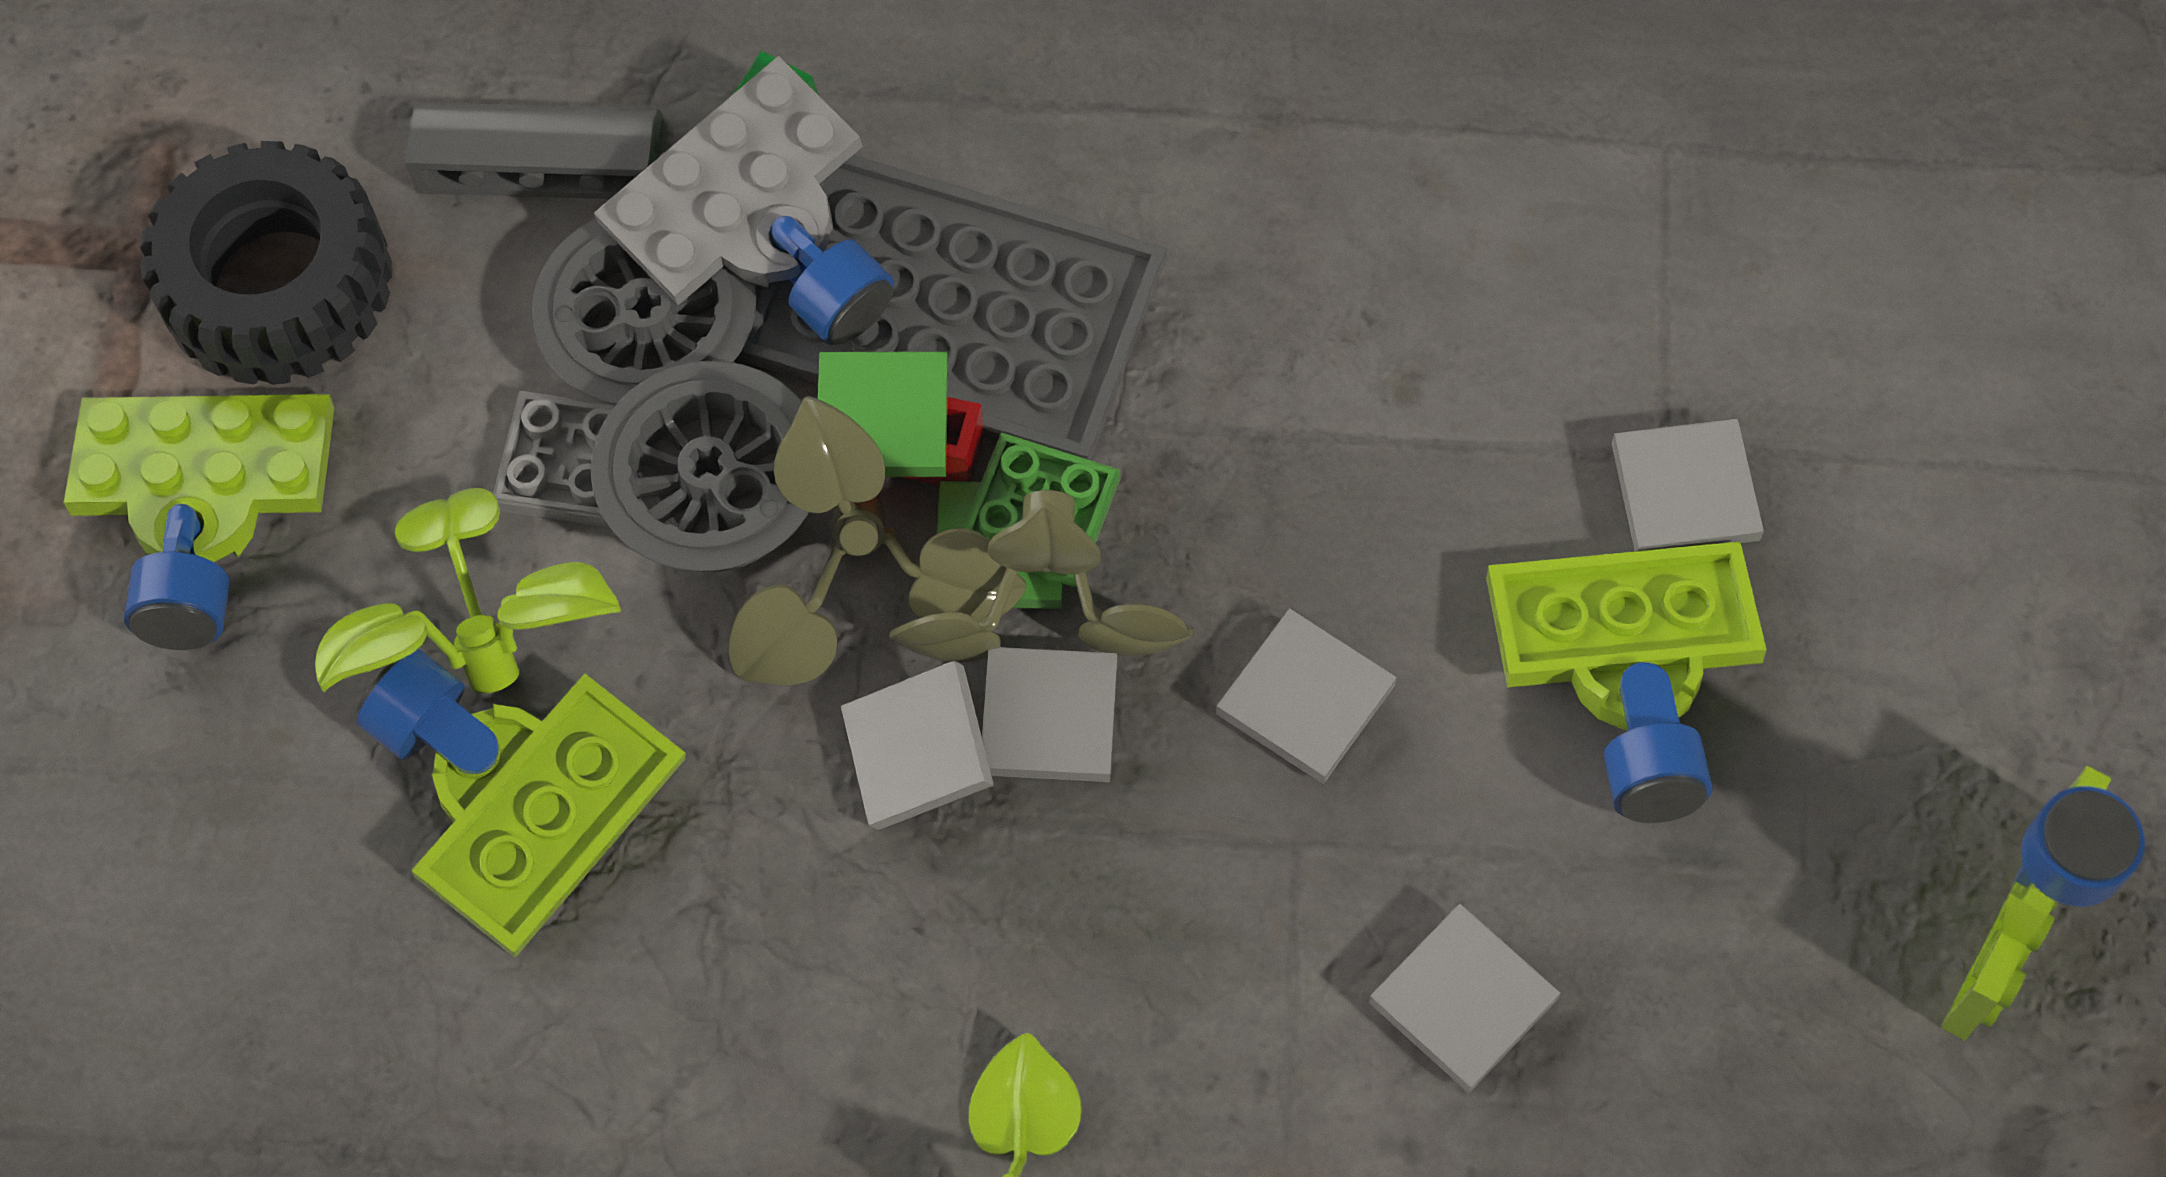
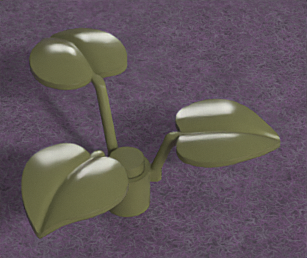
[729,396,1026,685]
[889,490,1194,662]

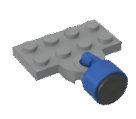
[594,56,894,345]

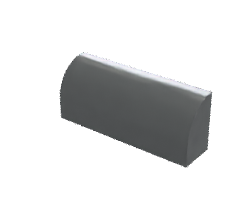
[405,102,664,199]

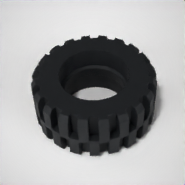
[140,141,392,385]

